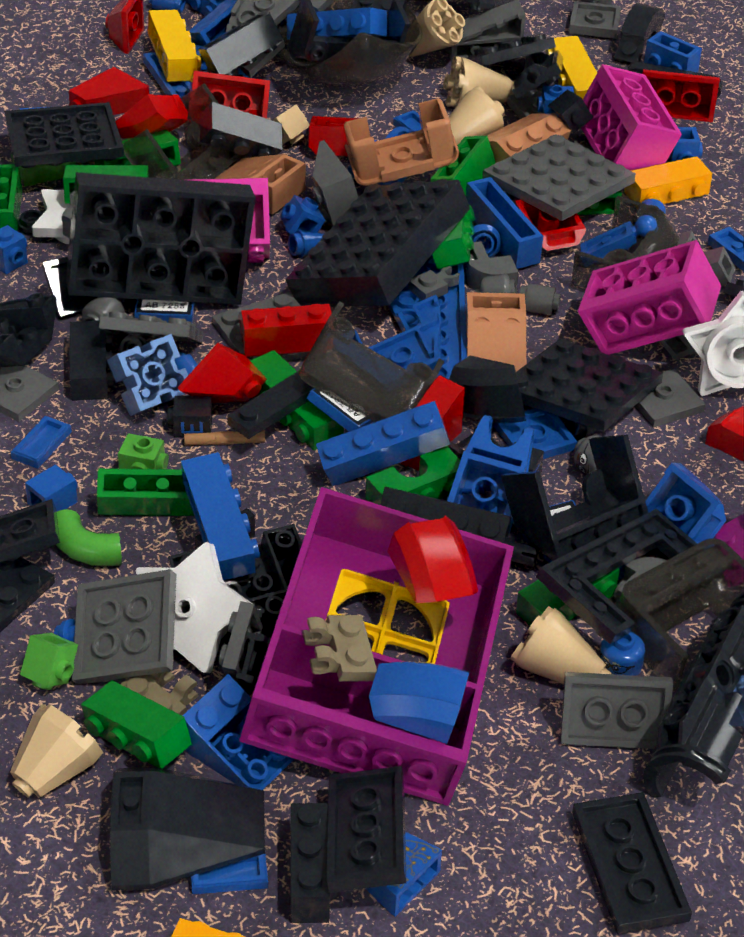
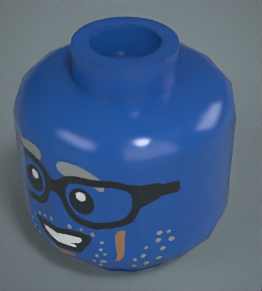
[599,632,645,676]

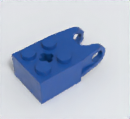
[447,415,534,537]

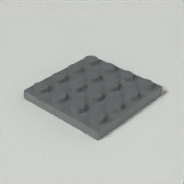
[482,134,636,221]

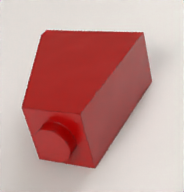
[69,67,149,115]
[400,375,465,471]

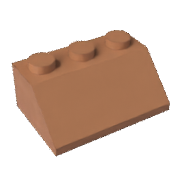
[486,113,571,163]

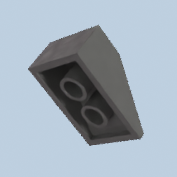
[312,140,358,228]

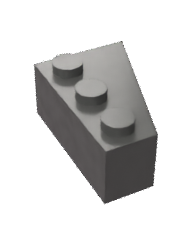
[445,0,526,62]

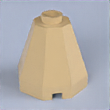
[10,704,103,798]

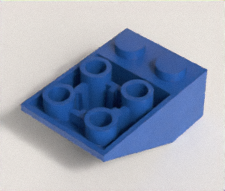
[182,674,294,790]

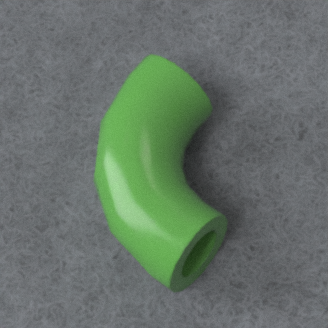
[56,509,122,566]

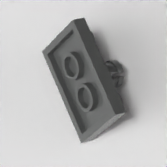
[560,672,673,749]

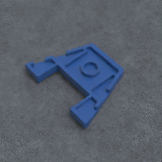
[333,295,441,393]

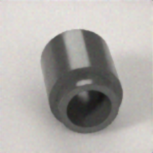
[519,283,561,316]

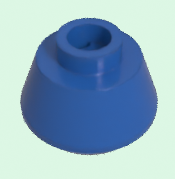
[472,224,501,258]

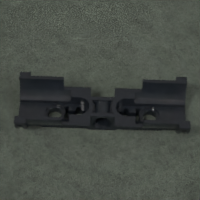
[643,592,744,798]

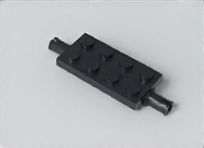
[512,50,563,99]
[380,487,539,567]

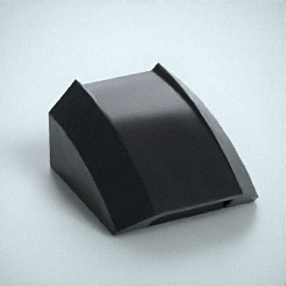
[449,355,527,423]

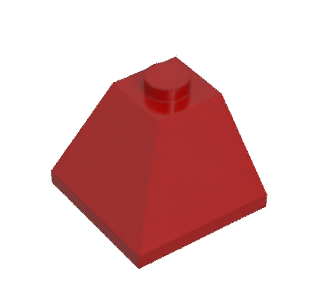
[105,0,145,54]
[177,343,267,403]

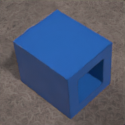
[25,464,78,511]

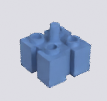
[107,334,188,416]

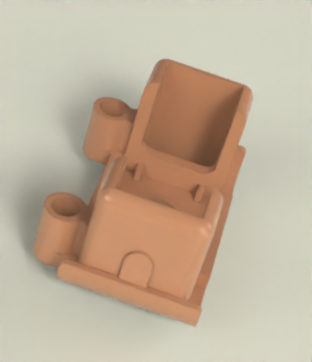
[344,98,459,186]

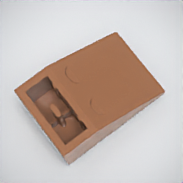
[215,154,306,215]
[465,292,527,371]

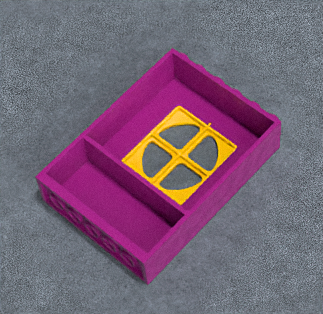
[239,487,514,806]

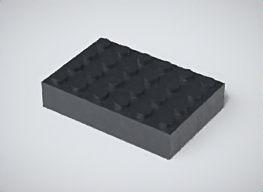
[66,172,256,305]
[285,179,470,307]

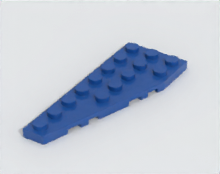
[389,255,467,386]

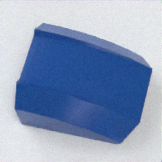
[645,463,726,550]
[369,662,469,744]

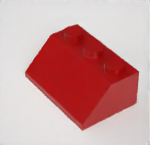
[642,69,720,122]
[188,71,270,124]
[238,304,334,357]

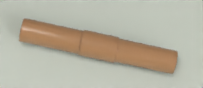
[184,430,265,446]

